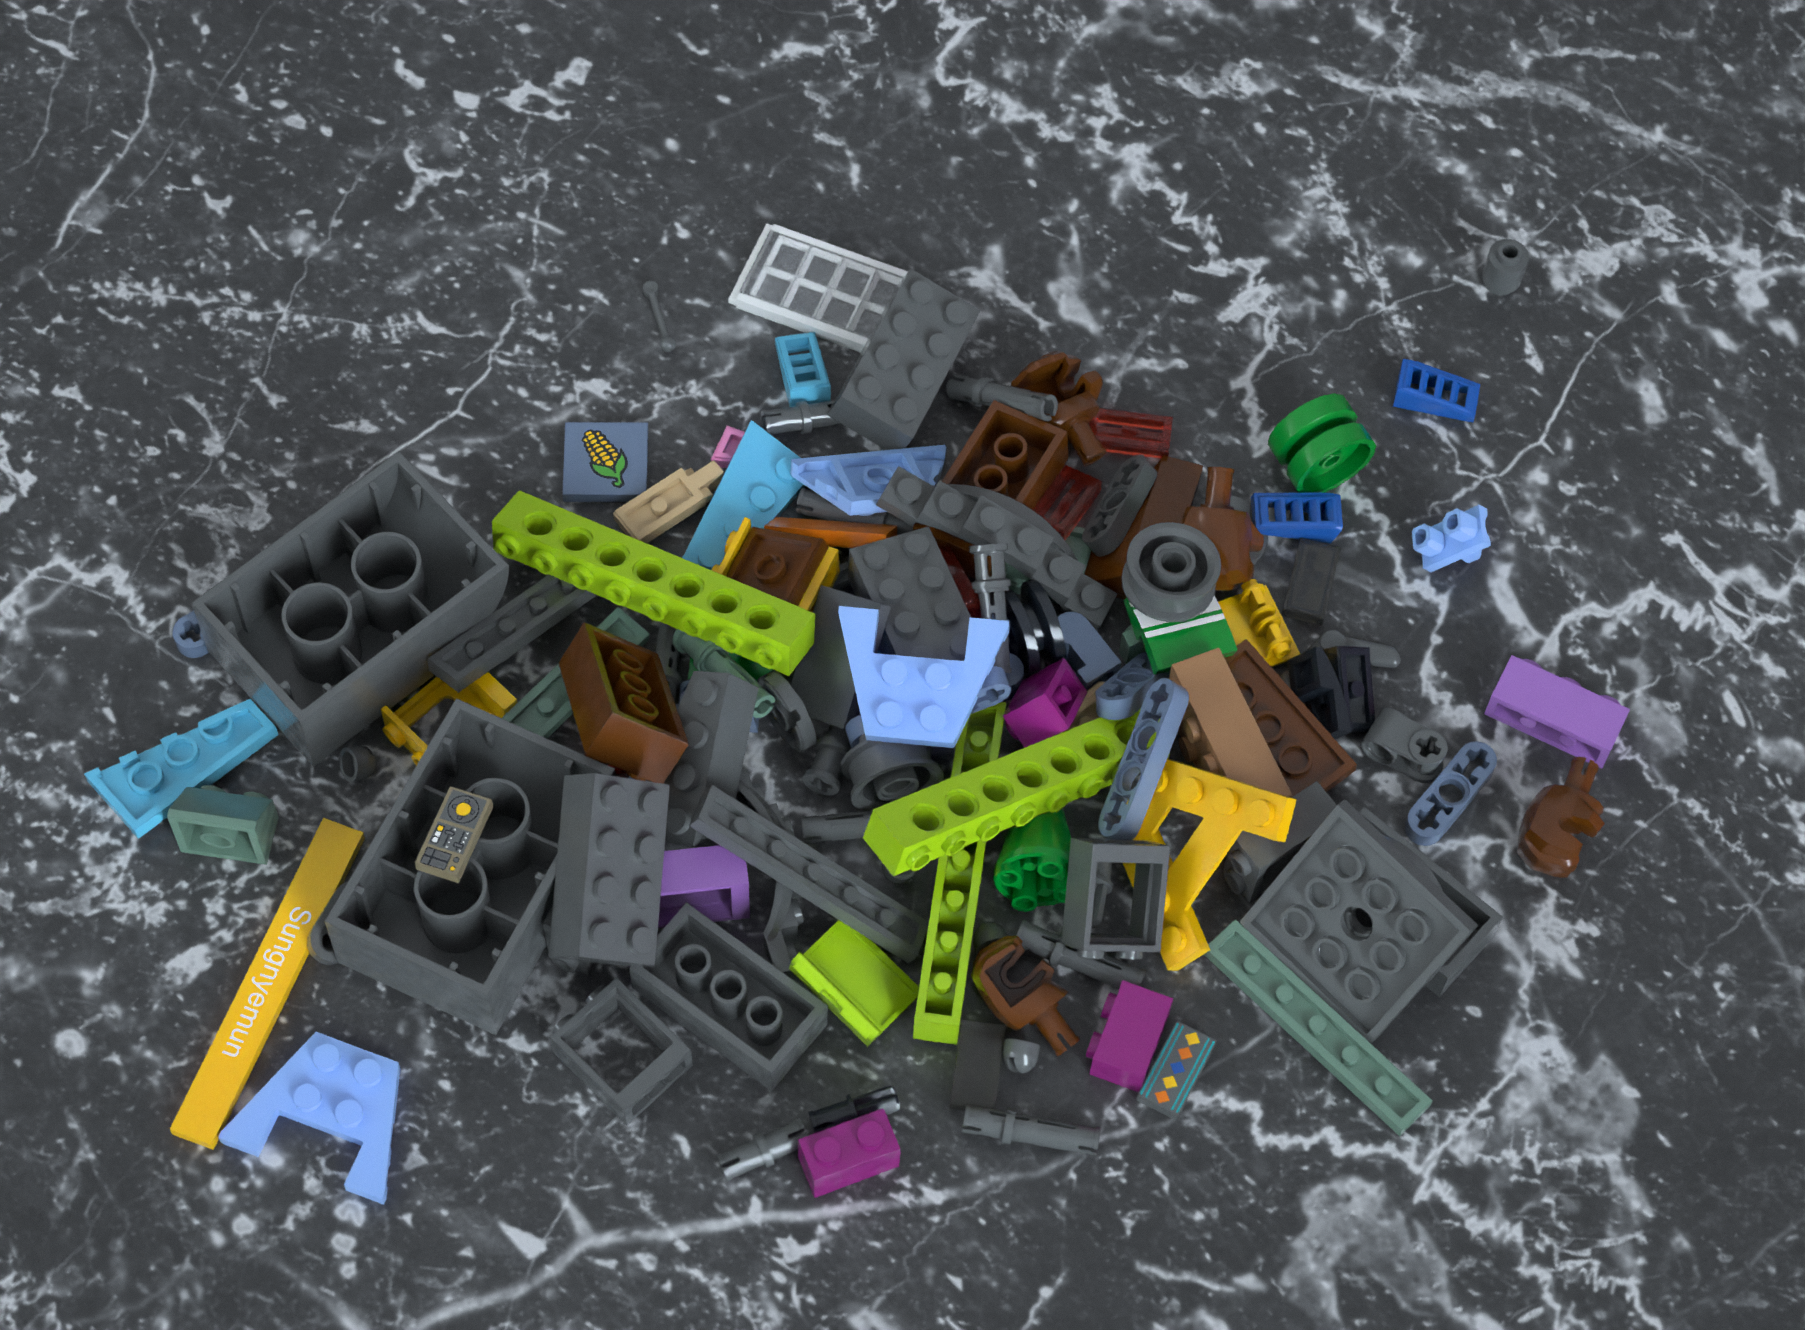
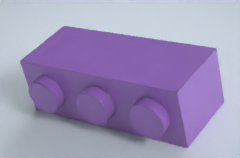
[1484,655,1630,769]

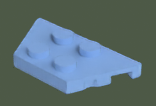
[790,444,947,516]

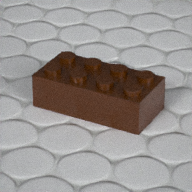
[913,400,1069,580]
[559,622,689,784]

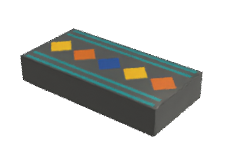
[1136,1021,1217,1121]

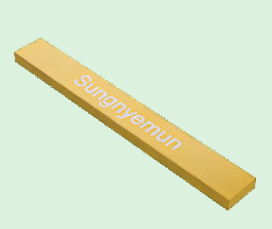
[170,818,365,1150]

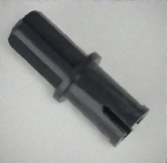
[808,1086,900,1133]

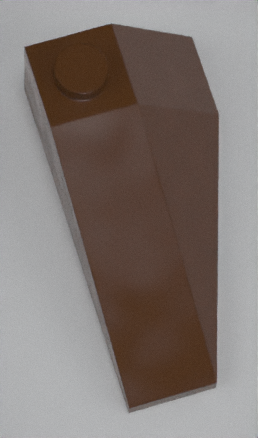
[1085,455,1203,600]

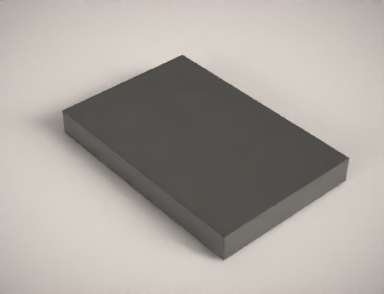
[791,585,891,729]

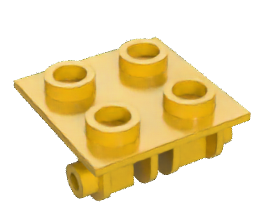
[1218,579,1300,667]

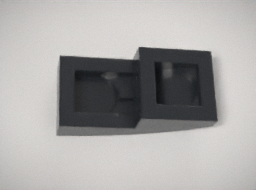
[1287,646,1352,739]

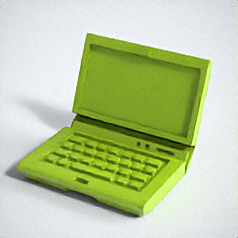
[788,920,919,1047]

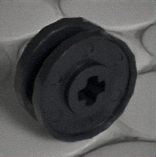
[1005,579,1066,676]

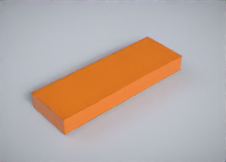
[764,517,897,548]

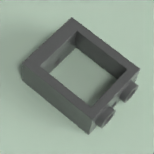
[1223,781,1337,904]
[1061,838,1170,959]
[550,978,693,1125]

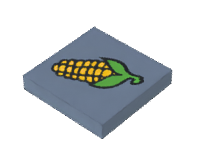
[563,422,649,502]

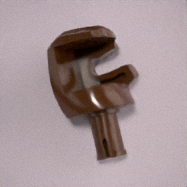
[1011,350,1107,466]
[1182,467,1264,591]
[1517,757,1605,878]
[971,936,1080,1056]

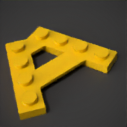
[1123,758,1297,971]

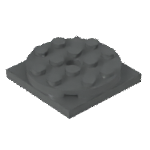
[1239,800,1478,1044]

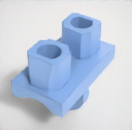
[1412,505,1491,572]

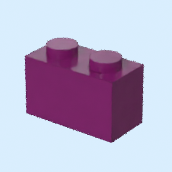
[1003,658,1087,747]
[1086,980,1173,1092]
[798,1108,900,1198]

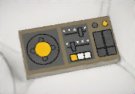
[415,786,493,883]

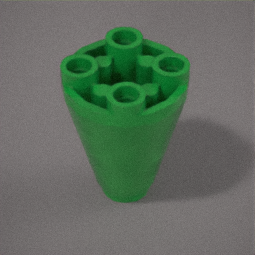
[993,808,1071,912]

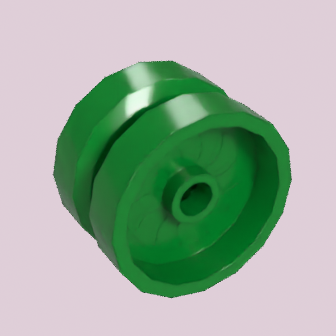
[1268,393,1376,493]

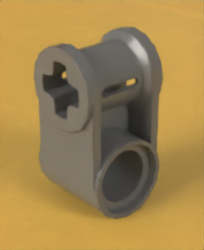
[1360,708,1448,783]

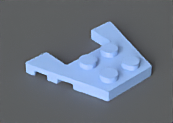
[838,606,1009,748]
[219,1032,400,1205]

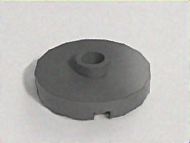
[757,670,816,752]

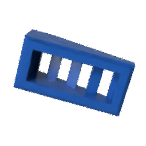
[1393,358,1480,423]
[1251,492,1343,544]

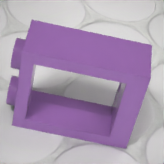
[658,845,750,928]

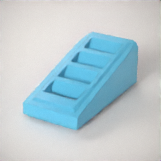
[775,332,831,407]

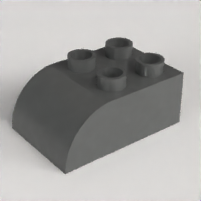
[192,451,509,767]
[325,698,615,1035]

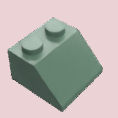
[167,785,279,865]

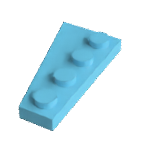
[683,420,805,570]
[84,699,279,839]

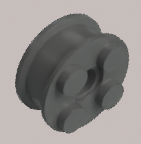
[1122,522,1221,622]
[840,734,944,811]

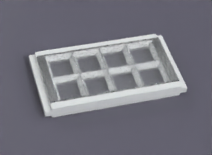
[729,224,908,353]

